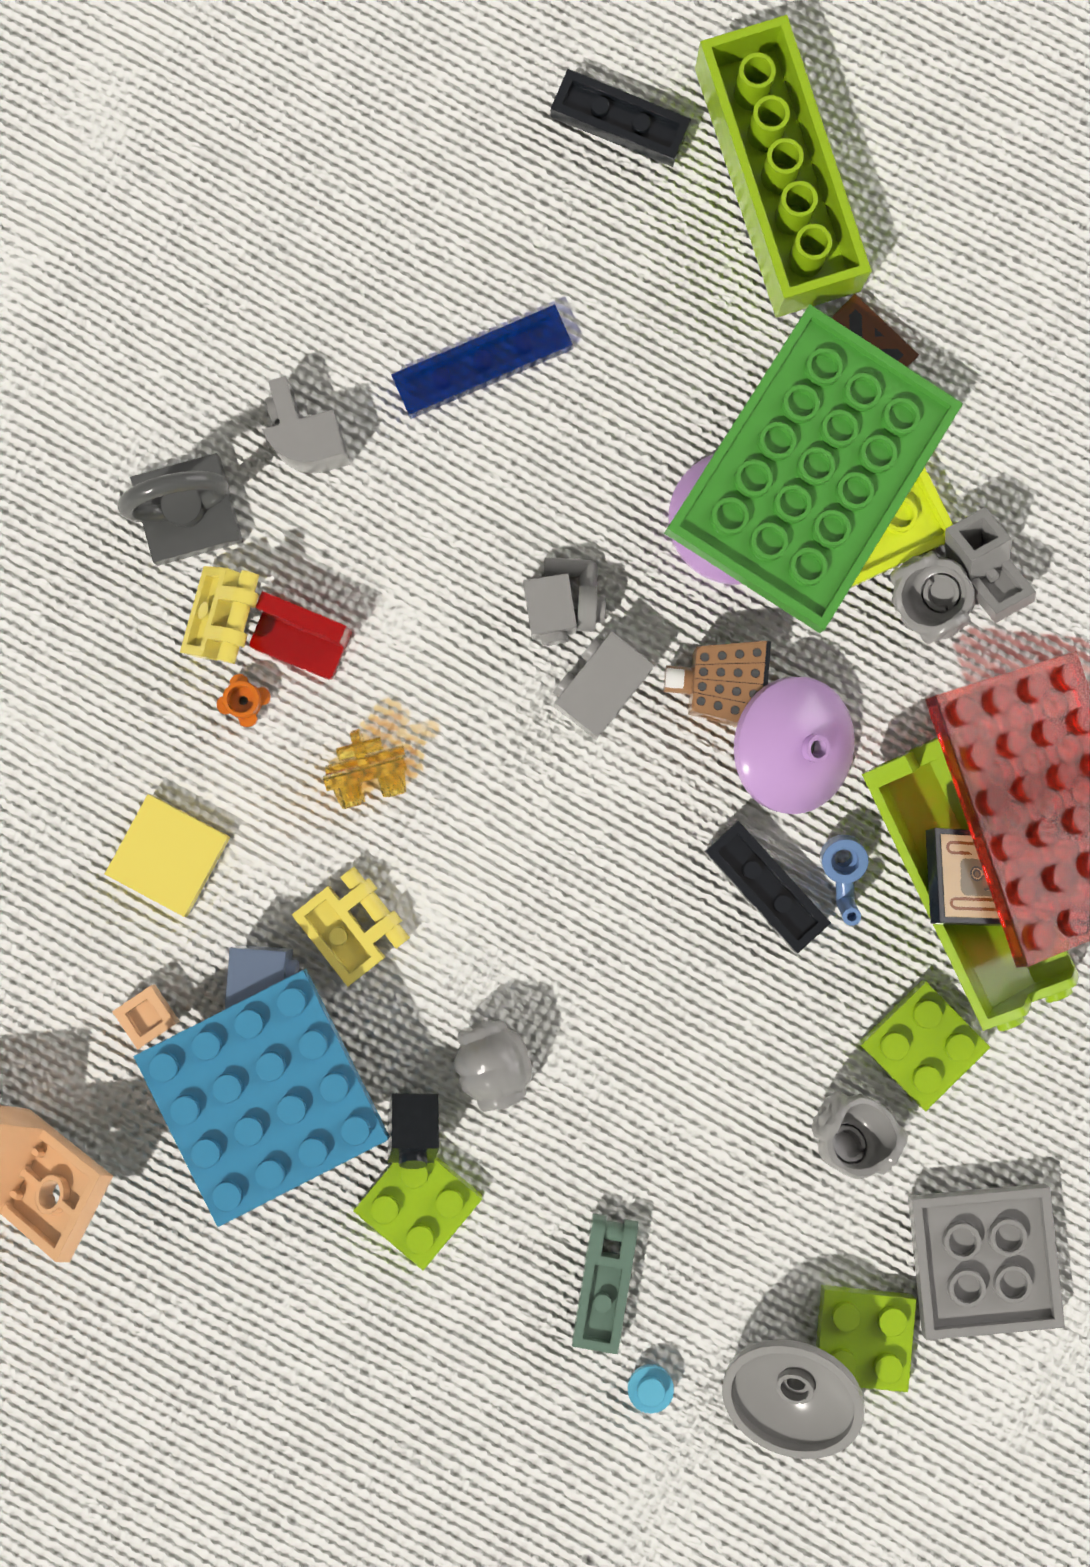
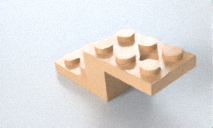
[0,1105,113,1262]

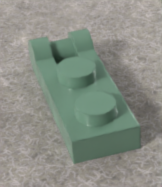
[572,1214,638,1354]

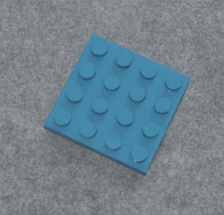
[133,969,390,1227]

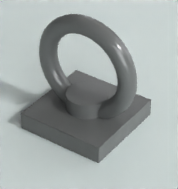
[118,453,243,566]

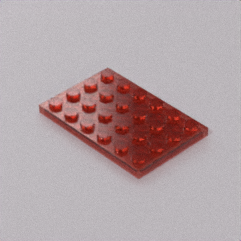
[925,651,1090,968]

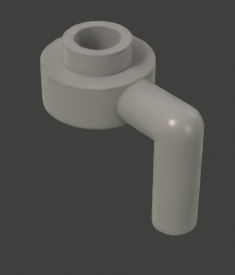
[544,557,606,632]

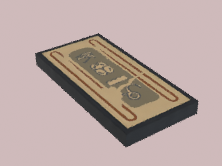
[926,828,1090,929]

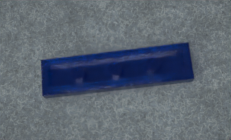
[391,304,573,419]

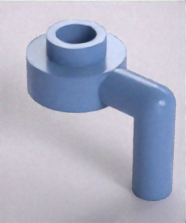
[820,835,868,926]

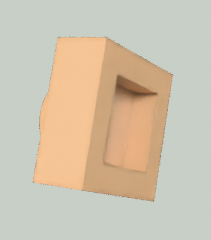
[112,984,180,1050]

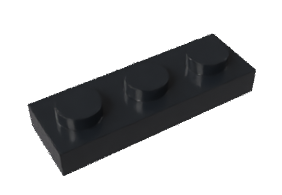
[550,69,691,167]
[703,821,831,954]

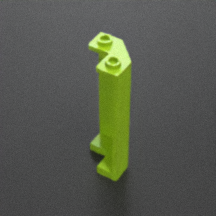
[862,727,1079,1031]

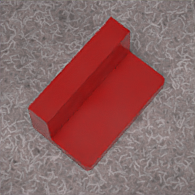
[249,591,353,680]

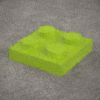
[858,980,991,1112]
[353,1156,483,1271]
[816,1285,916,1393]

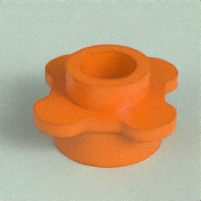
[217,674,271,727]

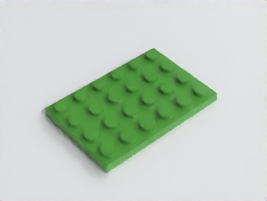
[664,304,963,633]

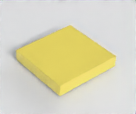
[104,794,230,917]

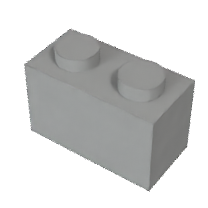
[553,631,655,740]

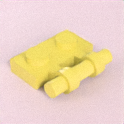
[180,566,259,664]
[292,866,410,987]

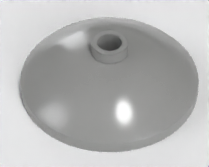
[722,1339,865,1459]

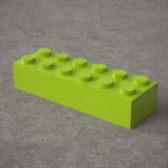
[695,15,872,318]

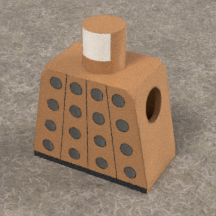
[663,641,771,728]

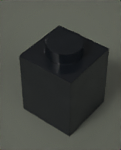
[388,1093,439,1169]

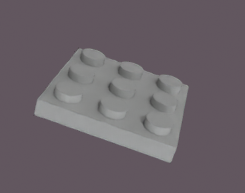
[908,1183,1065,1340]

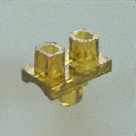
[323,729,407,809]

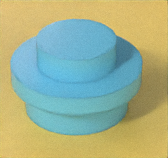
[627,1364,674,1414]

